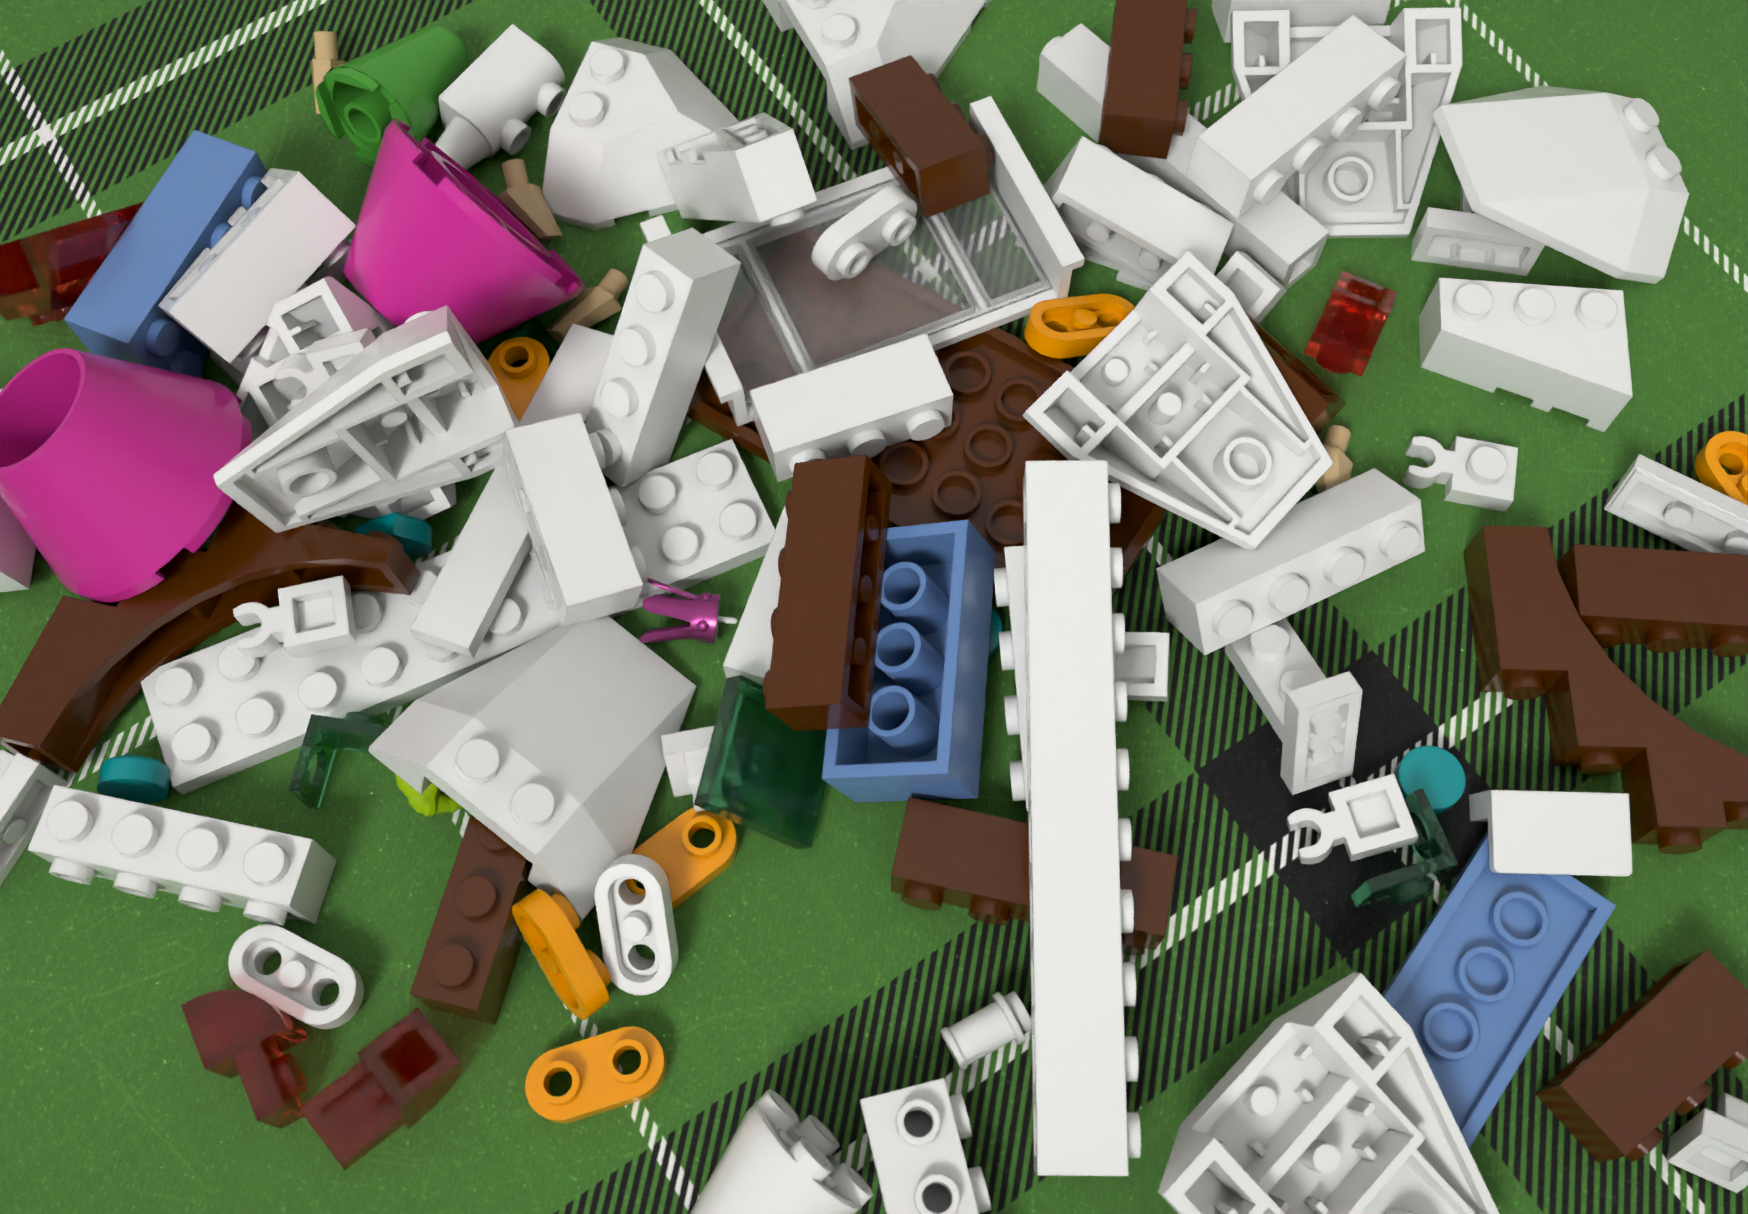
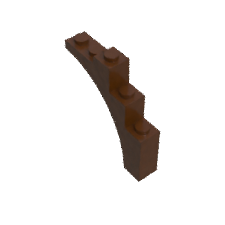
[0,501,421,773]
[1463,526,1748,854]

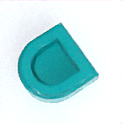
[355,512,433,558]

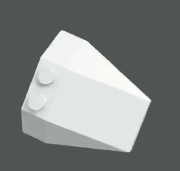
[1230,7,1462,239]
[1432,86,1689,284]
[1023,251,1333,550]
[213,305,521,533]
[368,615,696,923]
[1158,972,1499,1214]

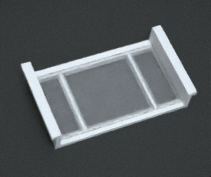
[640,96,1085,427]

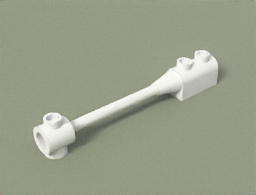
[210,24,567,386]

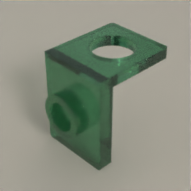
[289,712,389,809]
[1351,789,1458,908]

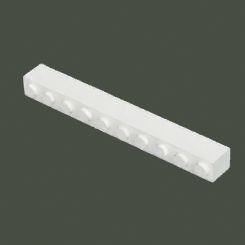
[1023,460,1141,1176]

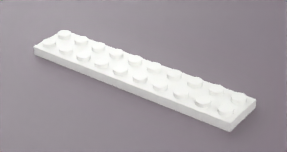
[141,439,775,795]

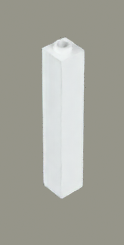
[1036,23,1330,289]

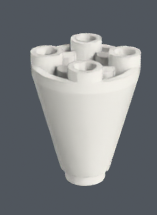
[690,1089,873,1214]

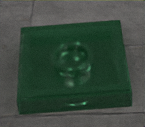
[694,675,827,849]

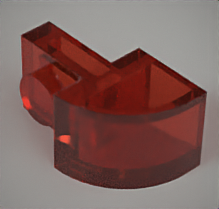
[1304,271,1398,377]
[181,990,309,1129]
[299,1007,462,1171]

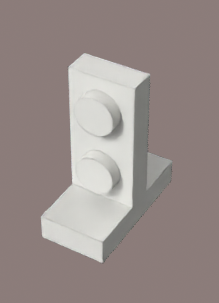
[1411,186,1545,276]
[1225,618,1363,795]

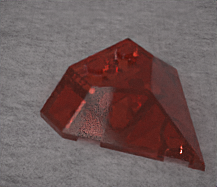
[0,202,144,326]

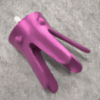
[640,578,738,644]

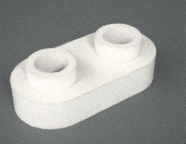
[811,185,917,281]
[594,854,679,995]
[228,924,364,1029]

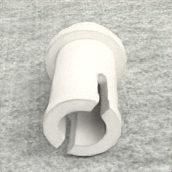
[940,991,1032,1071]

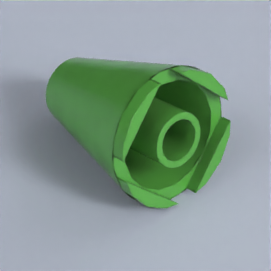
[315,25,469,167]

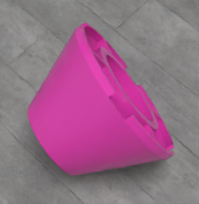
[343,118,586,345]
[0,348,252,603]

